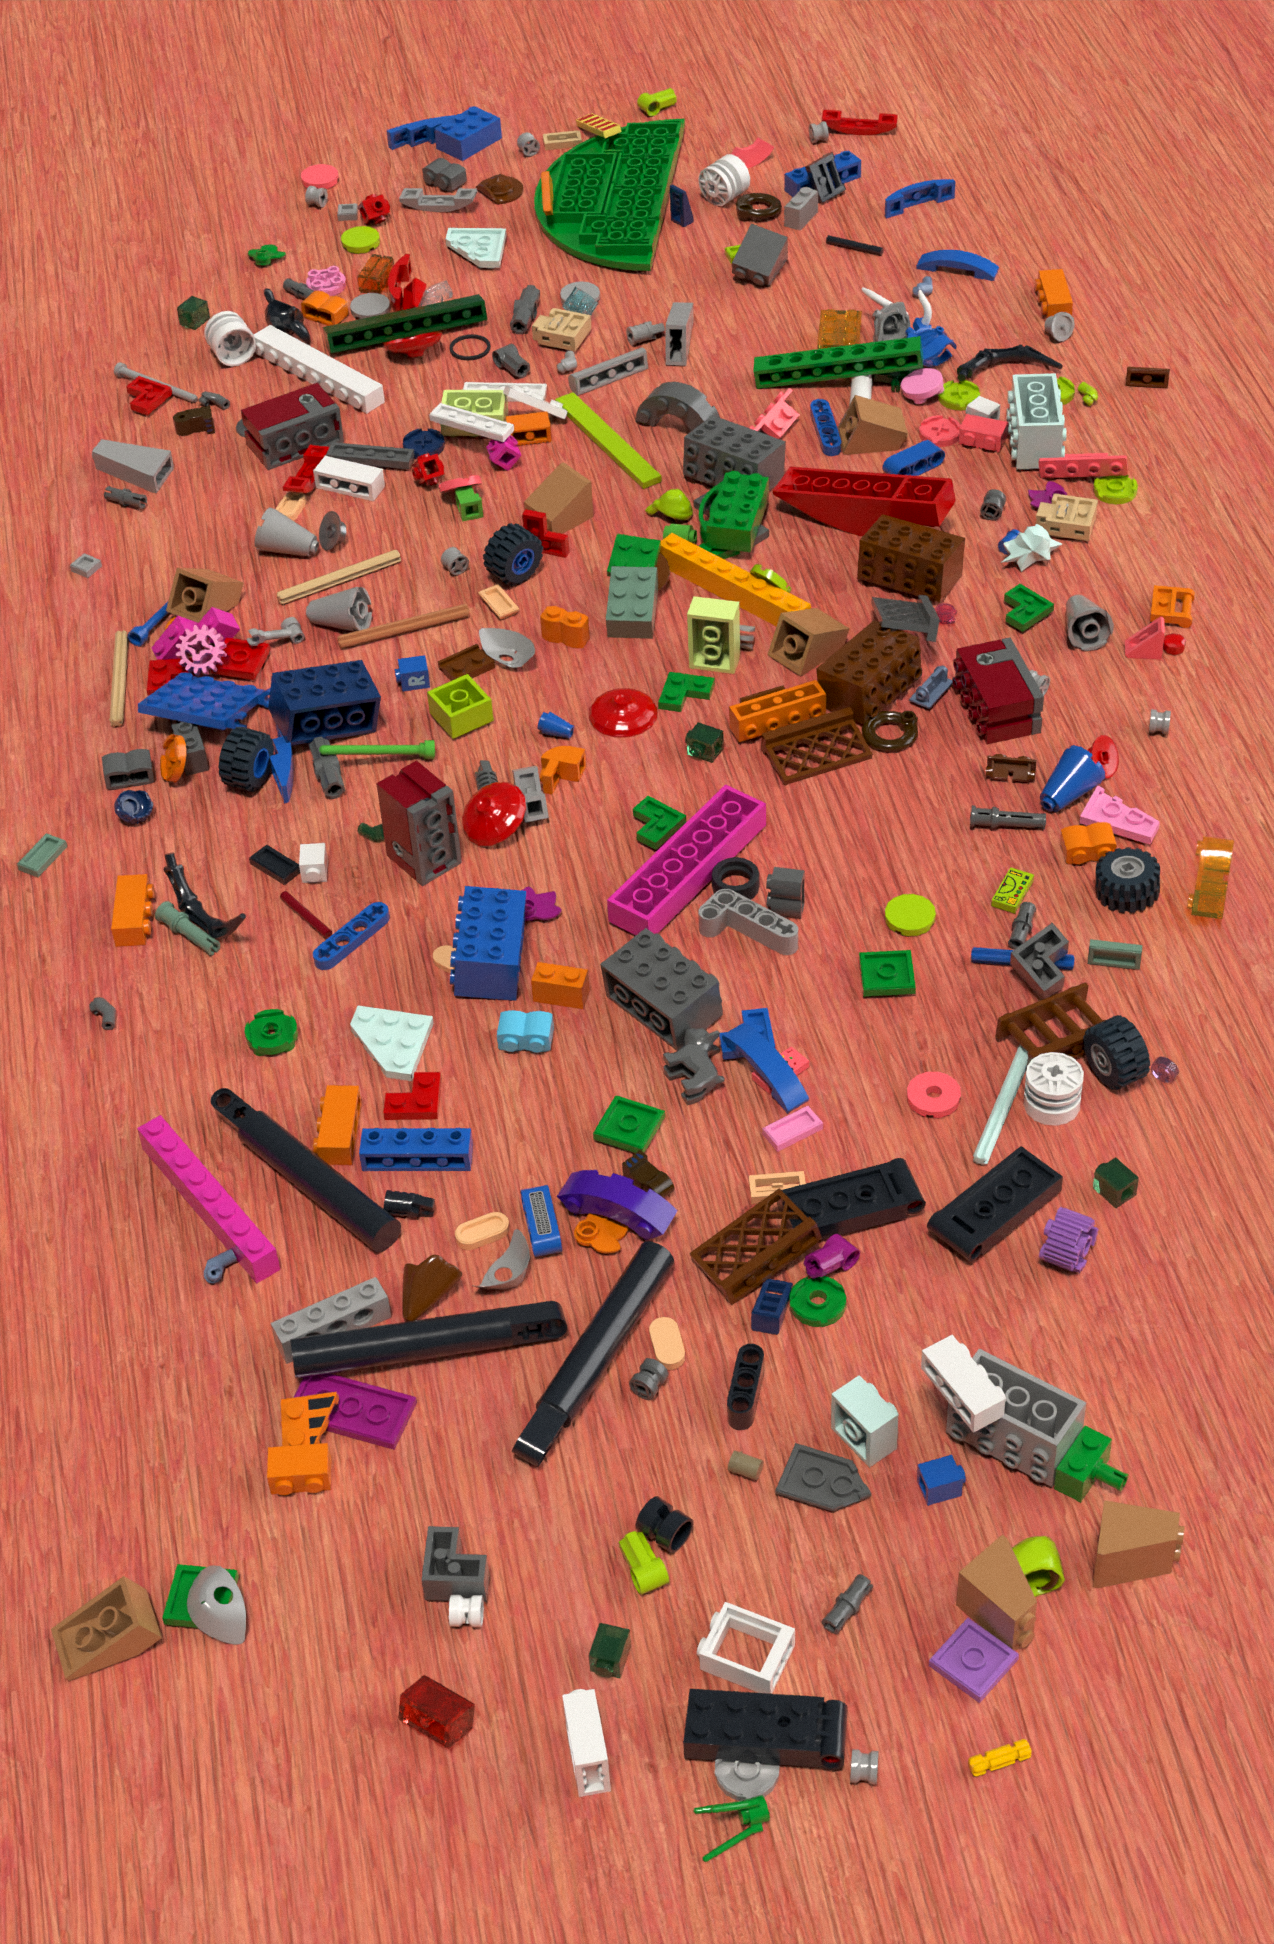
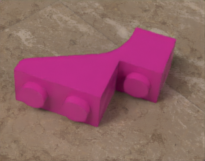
[151,607,240,660]

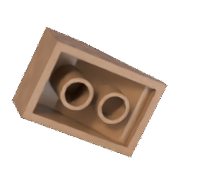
[51,1576,162,1681]

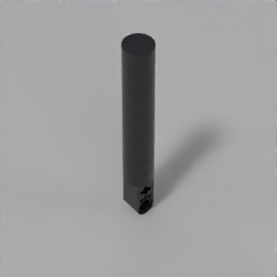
[211,1088,401,1252]
[512,1241,674,1467]
[290,1301,567,1379]

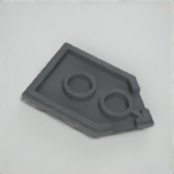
[775,1443,871,1511]

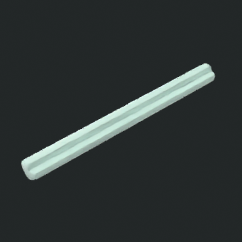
[973,1045,1028,1165]

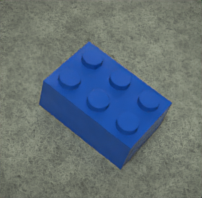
[434,106,502,161]

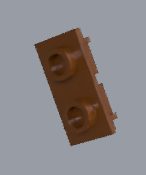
[986,754,1036,783]

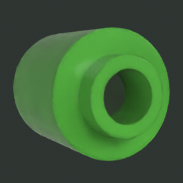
[663,524,697,543]

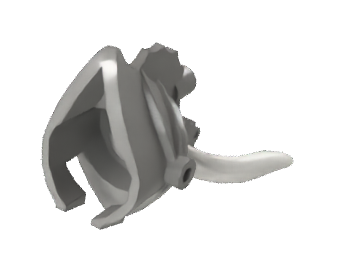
[861,288,910,342]

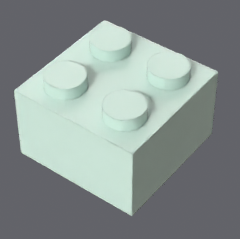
[831,1375,899,1468]

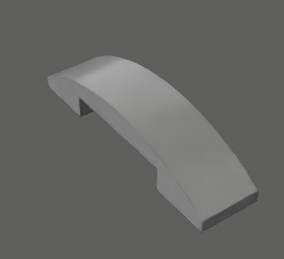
[399,188,477,212]

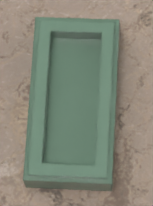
[17,833,67,877]
[1087,939,1143,970]

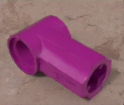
[803,1234,860,1279]

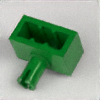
[1054,1425,1129,1503]

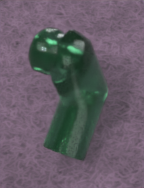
[357,822,385,842]

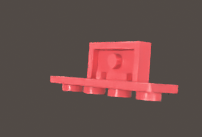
[750,388,800,439]
[1038,453,1128,478]

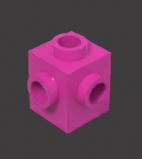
[486,435,522,471]

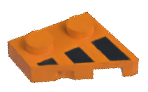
[281,1392,339,1446]

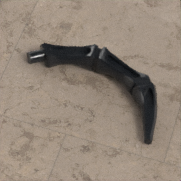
[957,344,1063,381]
[163,852,246,940]

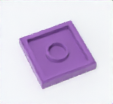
[929,1618,1019,1703]

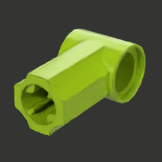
[637,88,677,116]
[619,1531,670,1595]

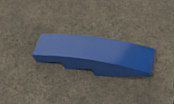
[386,115,456,150]
[270,726,294,804]

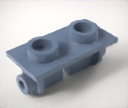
[909,666,953,709]

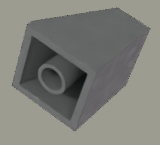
[732,224,788,287]

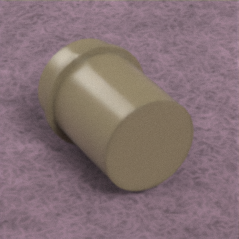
[728,1451,764,1481]

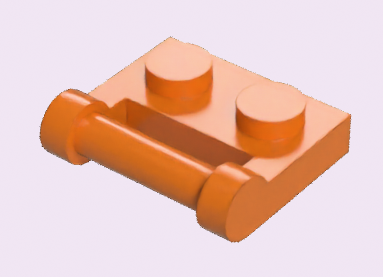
[1150,585,1195,628]

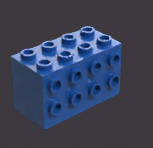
[450,886,526,1001]

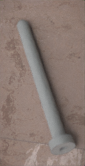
[114,362,198,403]

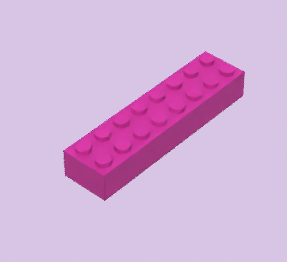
[607,784,766,935]

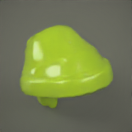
[645,489,693,520]

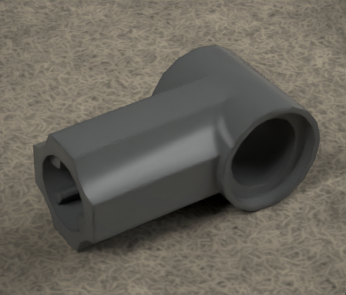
[492,344,530,379]

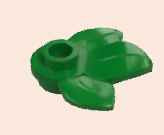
[248,244,286,265]

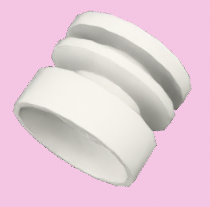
[699,154,750,206]
[204,311,256,366]
[1023,1052,1084,1126]

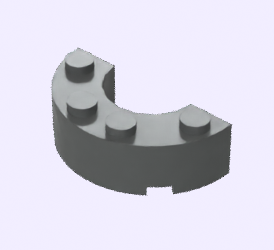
[636,382,720,431]

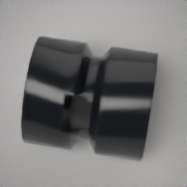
[635,1496,694,1553]

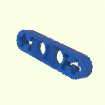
[810,399,841,456]
[313,902,390,970]

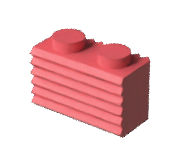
[959,414,1008,452]

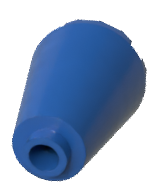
[1040,745,1105,812]

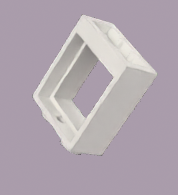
[697,1602,795,1694]
[562,1689,611,1797]

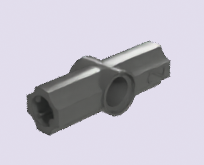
[510,285,540,335]
[309,736,345,799]

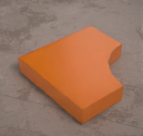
[541,171,553,216]

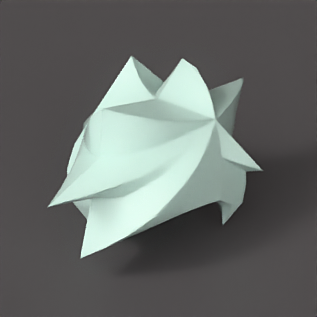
[1000,524,1062,571]

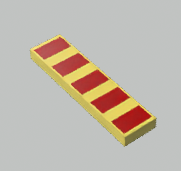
[576,113,621,138]

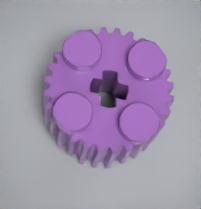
[1039,1207,1099,1273]

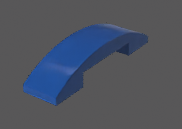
[885,179,955,219]
[916,249,999,281]
[722,1023,809,1114]

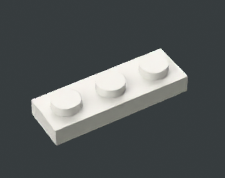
[503,384,568,419]

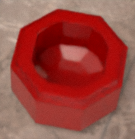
[1163,633,1186,655]

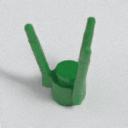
[693,1795,770,1862]

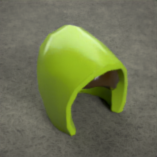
[1012,1536,1065,1597]

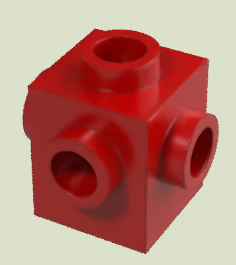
[358,194,390,225]
[412,453,445,487]

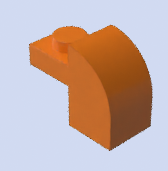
[540,746,586,795]

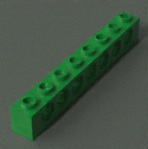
[753,336,923,389]

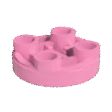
[306,266,346,296]
[901,368,944,404]

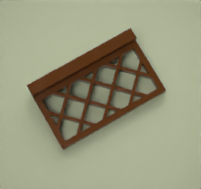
[761,707,873,785]
[689,1188,822,1305]

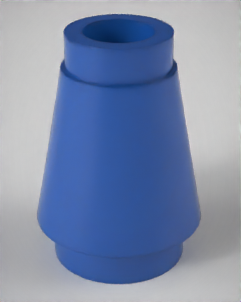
[537,712,574,739]

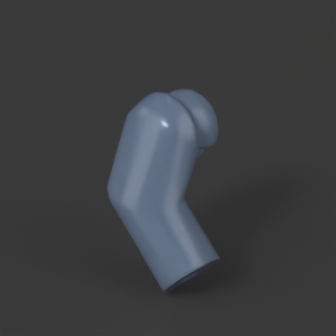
[912,276,933,297]
[204,1249,237,1283]

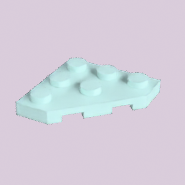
[446,228,507,269]
[350,1006,434,1081]

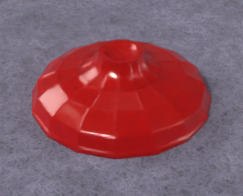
[383,332,442,358]
[589,688,658,738]
[462,782,526,846]

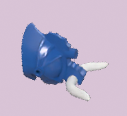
[905,290,957,367]

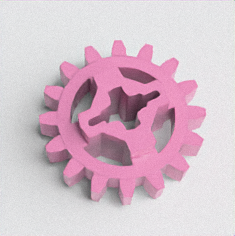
[176,625,227,676]

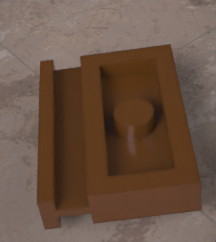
[438,644,495,681]

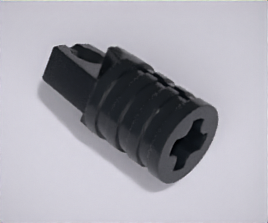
[384,1190,435,1218]

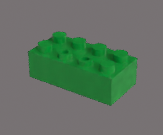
[699,471,769,552]

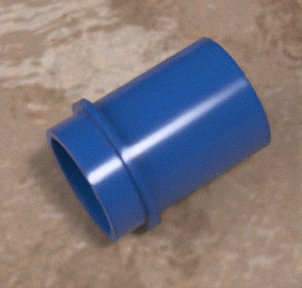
[998,529,1020,554]

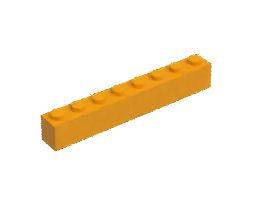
[660,533,811,627]

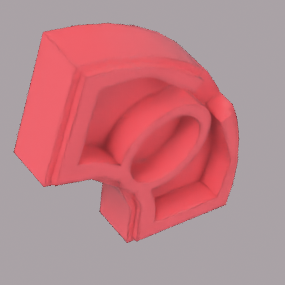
[731,137,774,168]

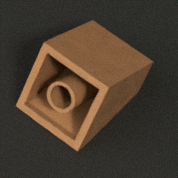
[837,395,908,455]
[524,462,594,534]
[166,568,244,623]
[767,608,850,676]
[1092,1500,1185,1588]
[956,1534,1037,1651]

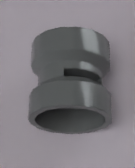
[980,489,1006,520]
[629,1358,669,1400]

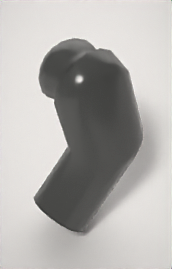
[199,391,230,409]
[89,997,116,1030]

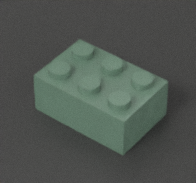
[606,566,658,639]

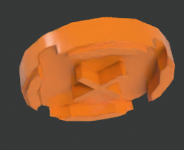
[160,734,186,782]

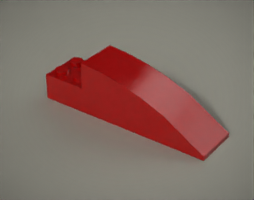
[773,466,956,537]

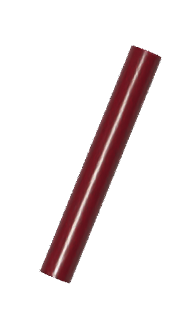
[280,891,332,939]

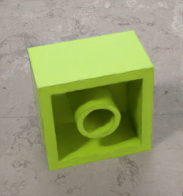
[427,674,494,739]

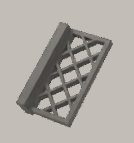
[871,595,940,642]

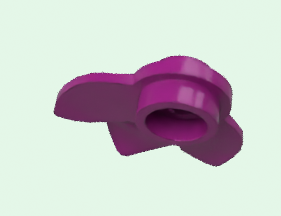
[1028,481,1067,508]
[522,886,562,921]

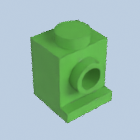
[455,486,483,522]

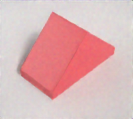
[1125,616,1165,659]

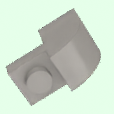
[512,765,549,822]

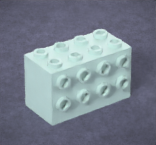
[1006,373,1066,470]

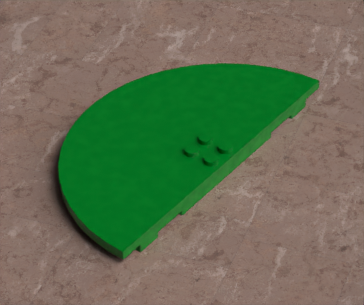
[534,119,685,271]

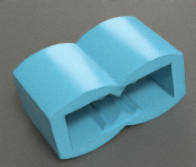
[496,1010,554,1053]

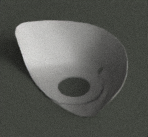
[479,628,535,668]
[472,1229,530,1290]
[187,1565,246,1645]

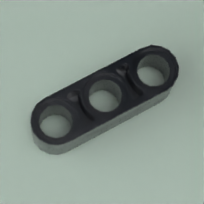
[727,1343,764,1430]

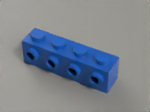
[784,150,861,197]
[359,1128,473,1171]

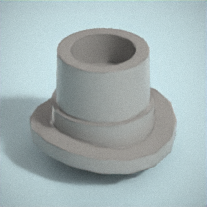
[1044,312,1075,341]

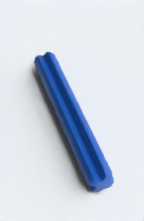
[971,947,1075,970]

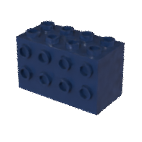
[268,660,381,745]

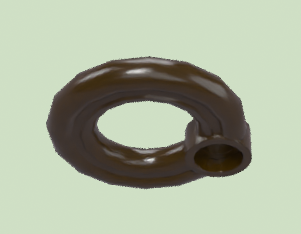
[736,193,782,221]
[861,711,918,752]

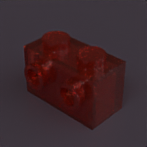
[398,1675,475,1749]

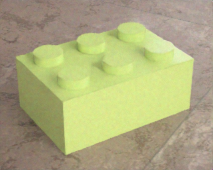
[440,390,508,437]
[687,596,740,674]

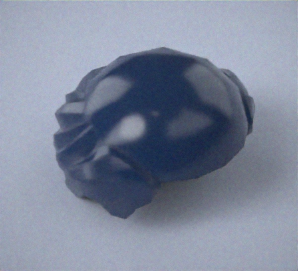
[114,790,153,824]

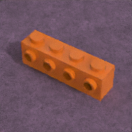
[729,680,826,742]

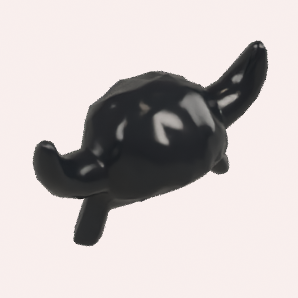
[264,289,311,345]

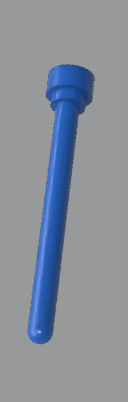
[128,601,169,647]

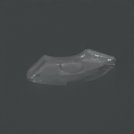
[418,280,453,307]

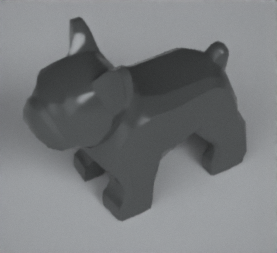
[663,1028,725,1105]

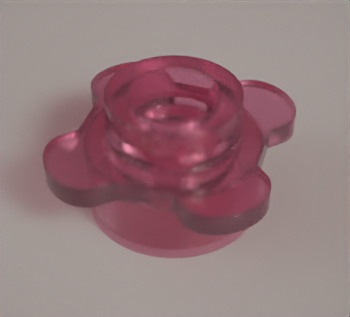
[935,603,957,624]

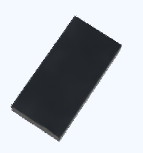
[249,844,300,885]

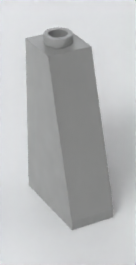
[665,302,693,366]
[92,439,174,493]

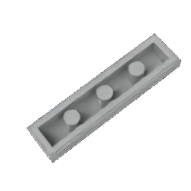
[568,347,648,396]

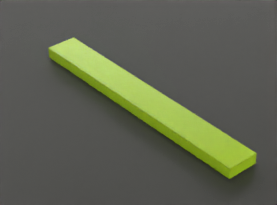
[555,392,662,489]

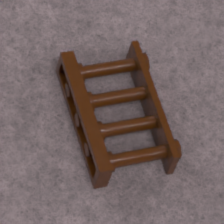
[995,982,1105,1071]

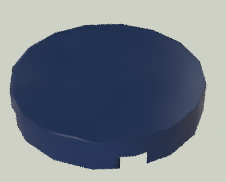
[403,428,445,459]

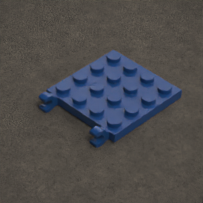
[138,672,270,730]

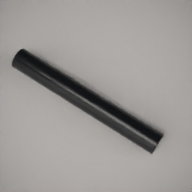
[826,235,884,256]

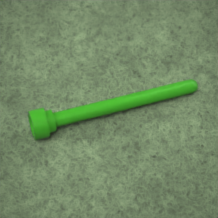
[319,740,435,759]

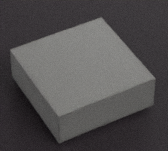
[337,203,358,221]
[70,553,102,578]

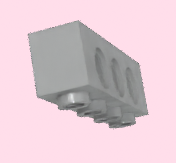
[271,1277,391,1364]

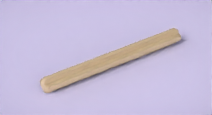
[277,550,401,604]
[109,630,128,727]

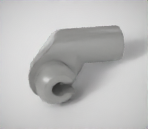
[557,351,577,374]

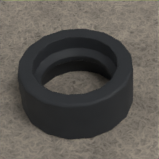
[712,857,760,900]

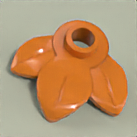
[574,1213,629,1253]

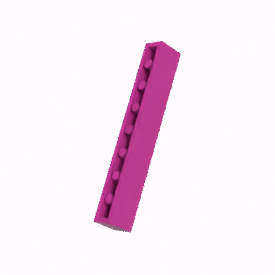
[137,1115,280,1284]

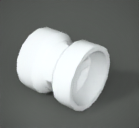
[449,1595,484,1627]

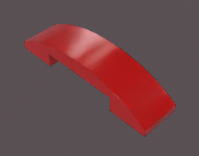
[822,110,898,135]
[388,254,412,312]
[283,445,329,493]

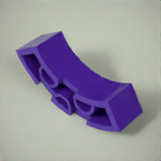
[557,1170,678,1240]

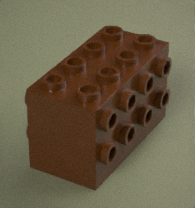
[857,514,965,603]
[816,620,922,724]

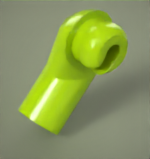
[1078,382,1098,406]

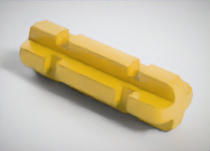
[968,1739,1031,1776]

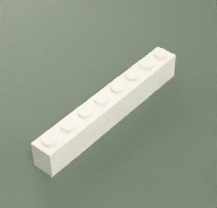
[254,325,385,414]

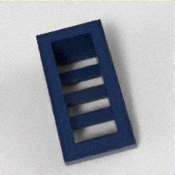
[670,184,694,227]
[751,1279,793,1335]

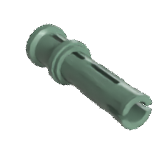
[155,901,221,955]

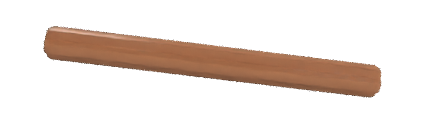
[337,604,469,649]

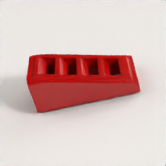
[403,277,427,310]

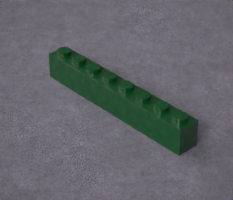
[323,294,488,353]

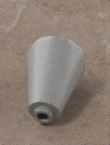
[254,507,319,557]
[306,587,372,632]
[1066,595,1114,651]

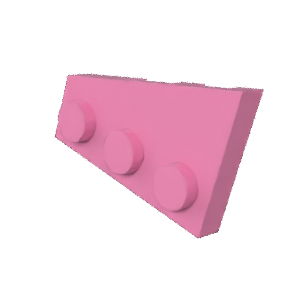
[1080,786,1160,844]

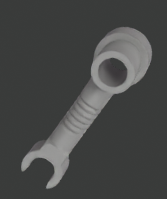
[246,617,305,646]

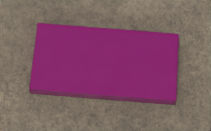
[293,1374,417,1450]

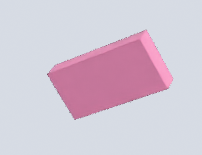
[762,1106,823,1152]

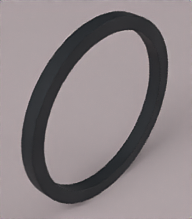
[450,334,491,361]

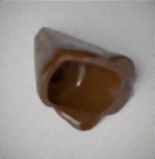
[402,1255,463,1322]

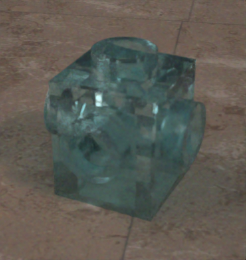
[562,286,599,315]

